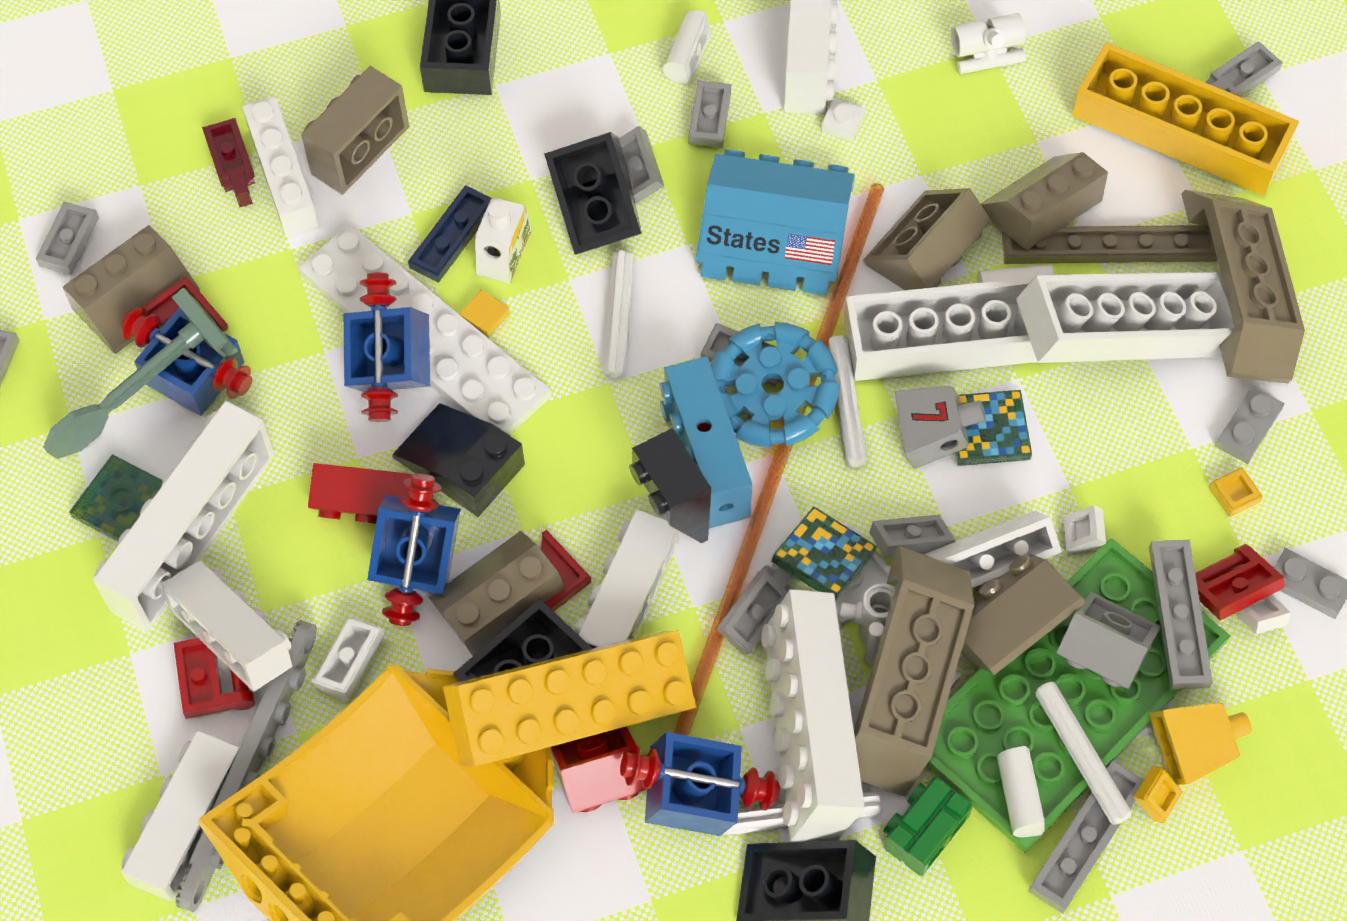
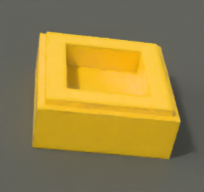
[459,289,510,338]
[1209,467,1263,517]
[1133,766,1183,824]

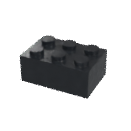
[420,0,501,95]

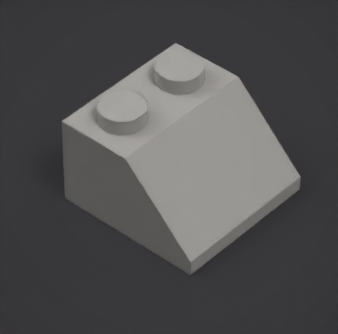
[1056,591,1161,689]

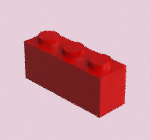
[308,463,413,524]

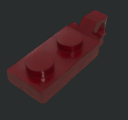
[202,118,255,208]

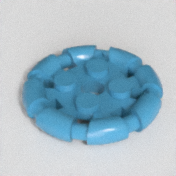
[711,322,840,448]

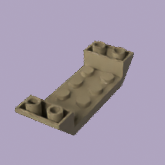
[1181,190,1305,384]
[854,546,974,796]

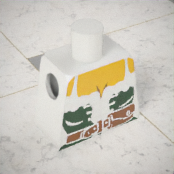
[475,198,532,284]

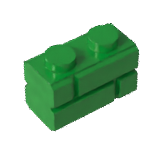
[883,777,973,877]

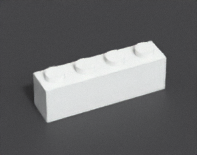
[242,96,319,238]
[574,509,679,648]
[924,511,1062,588]
[161,560,293,692]
[121,730,240,902]

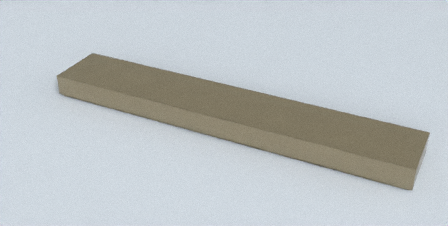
[1002,225,1217,264]

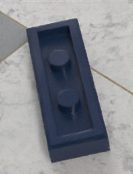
[408,185,492,283]

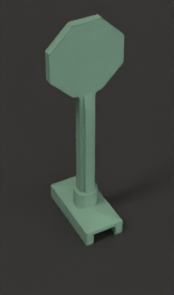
[43,288,238,459]

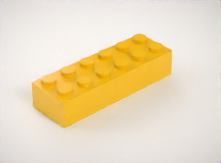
[1072,42,1299,196]
[443,630,696,767]

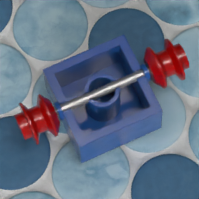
[343,272,430,422]
[121,307,253,416]
[367,473,461,626]
[620,732,780,836]

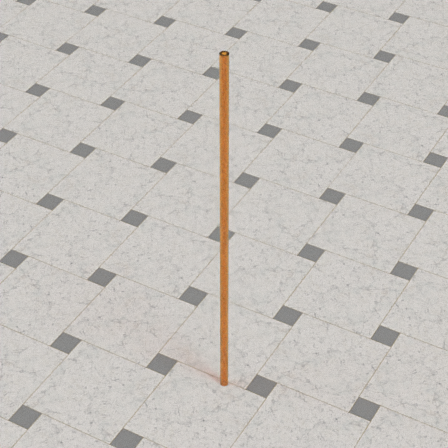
[674,183,884,736]

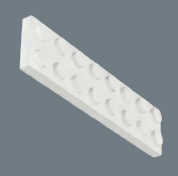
[298,224,551,435]

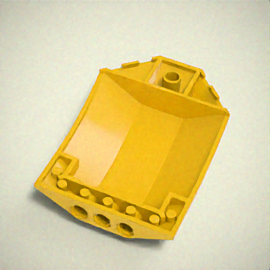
[198,665,554,921]

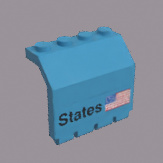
[695,149,855,296]

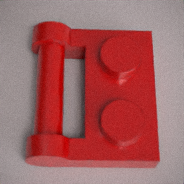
[1195,544,1285,621]
[173,638,255,719]

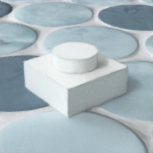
[821,98,866,142]
[1063,505,1106,555]
[1235,595,1291,634]

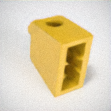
[1148,702,1252,785]

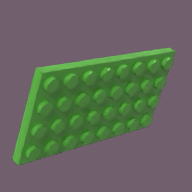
[926,538,1231,853]

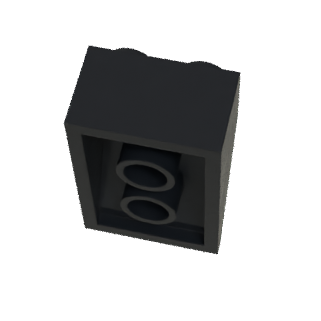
[544,132,642,255]
[392,403,525,517]
[629,428,711,543]
[453,599,593,682]
[736,840,876,921]

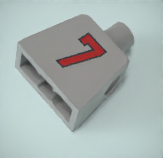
[894,386,986,469]

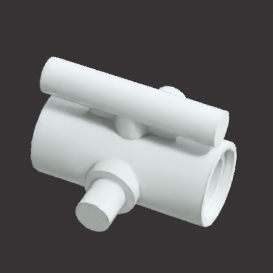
[951,13,1026,75]
[839,584,895,667]

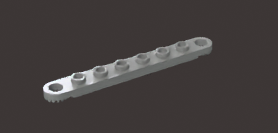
[175,620,317,912]

